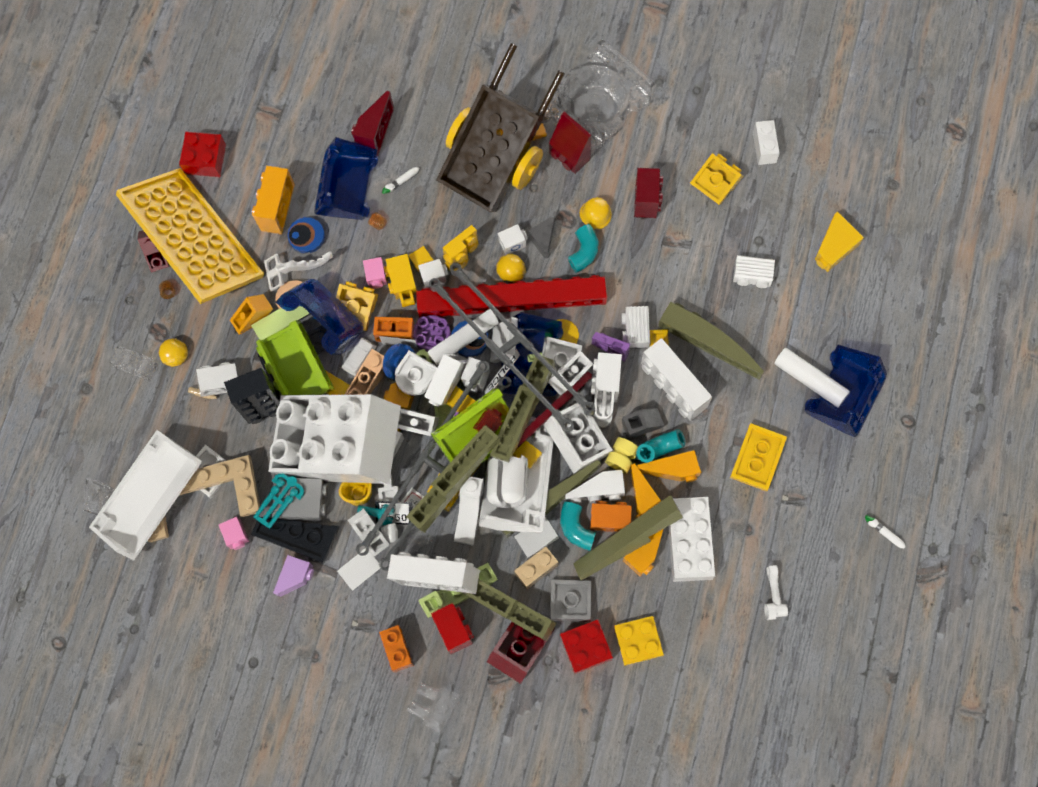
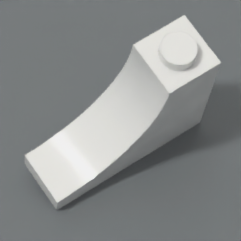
[424,354,468,407]
[454,477,484,546]

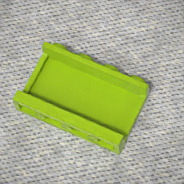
[256,320,334,395]
[431,388,509,463]

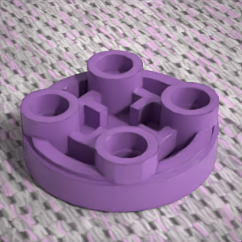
[414,315,451,352]

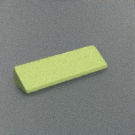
[251,287,326,340]

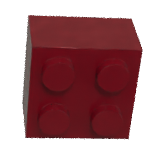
[634,168,663,218]

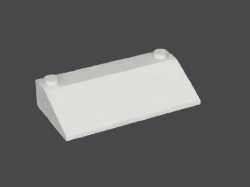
[479,417,554,533]
[89,430,202,560]

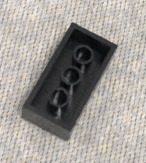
[224,368,280,424]

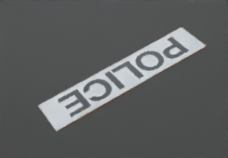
[484,349,520,394]

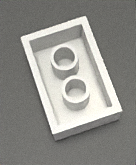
[544,403,612,474]

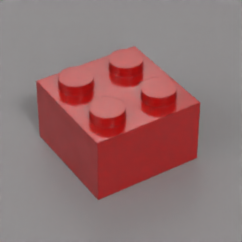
[179,132,226,177]
[431,603,474,655]
[560,620,613,675]

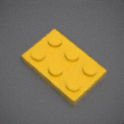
[730,423,787,492]

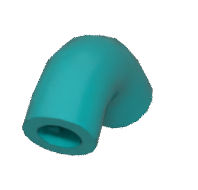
[568,224,599,273]
[636,429,686,463]
[560,502,596,551]

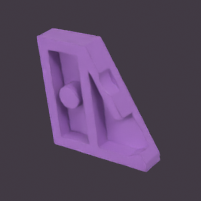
[592,332,630,362]

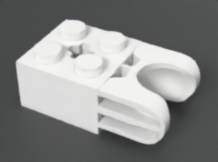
[591,353,622,428]

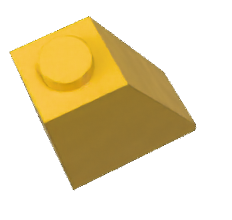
[815,212,864,272]

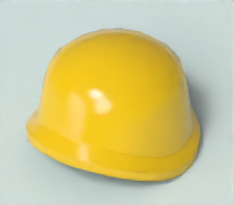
[579,197,612,229]
[338,482,372,506]

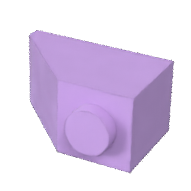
[273,555,314,597]

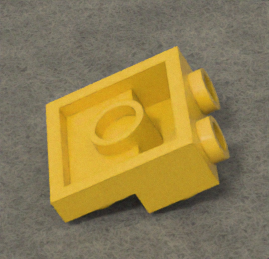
[690,153,743,205]
[442,225,478,271]
[330,281,378,331]

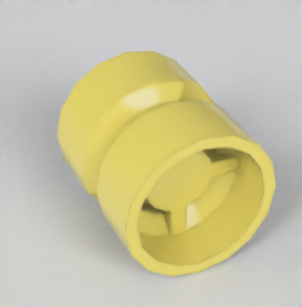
[605,437,638,474]

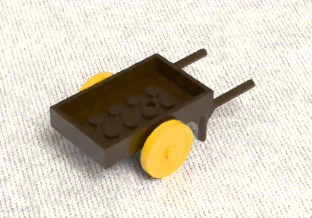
[436,43,565,213]

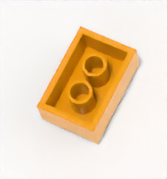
[252,165,295,234]

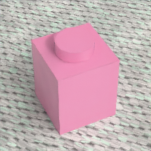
[363,257,387,289]
[219,517,249,550]

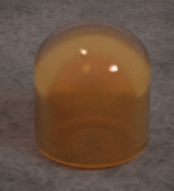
[368,212,387,230]
[159,280,175,299]

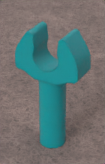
[357,504,395,525]

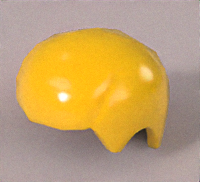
[496,254,526,283]
[158,338,188,367]

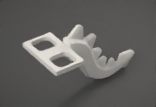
[264,251,333,292]

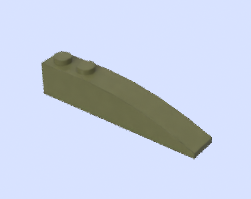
[658,302,764,380]

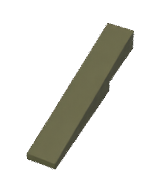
[490,356,556,463]
[406,425,500,533]
[502,460,601,538]
[573,495,683,580]
[461,579,557,641]

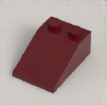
[351,91,394,156]
[549,111,592,174]
[486,621,555,684]

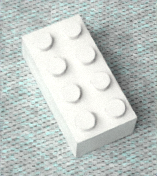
[641,338,712,421]
[668,497,715,582]
[387,552,480,594]

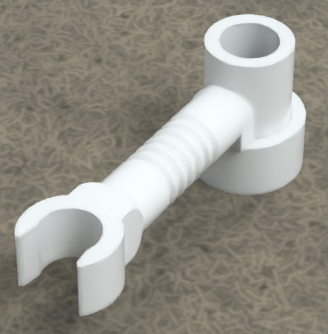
[764,565,788,620]

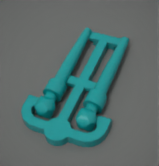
[253,473,304,529]

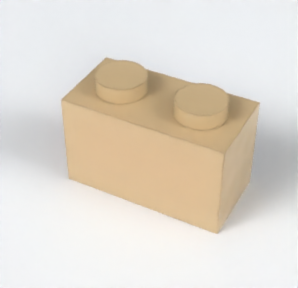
[514,546,558,590]

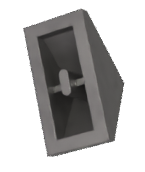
[529,217,554,258]

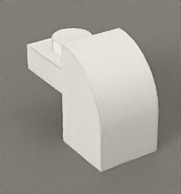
[348,509,390,557]

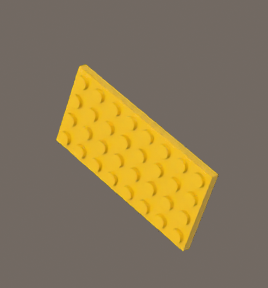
[116,168,264,304]

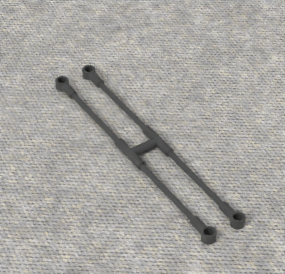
[429,263,595,433]
[356,361,511,571]

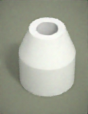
[380,523,398,543]

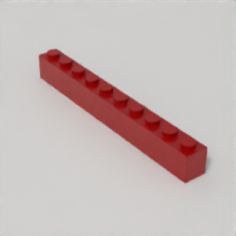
[416,275,607,318]

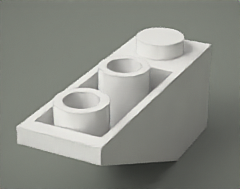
[565,470,625,504]

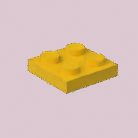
[614,616,664,666]

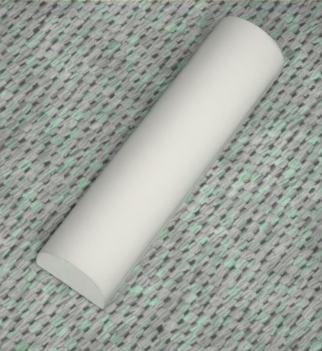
[428,309,499,366]
[775,348,850,408]

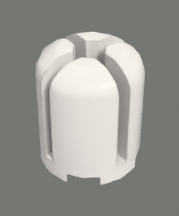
[486,455,528,508]

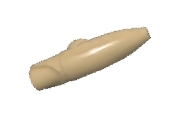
[188,387,217,399]

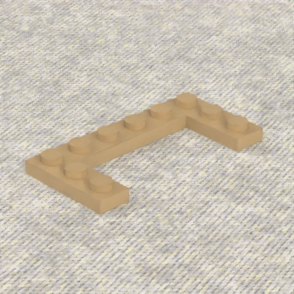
[148,455,260,542]

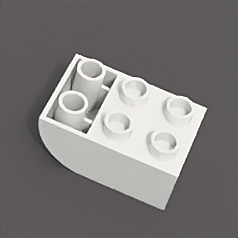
[268,395,401,484]

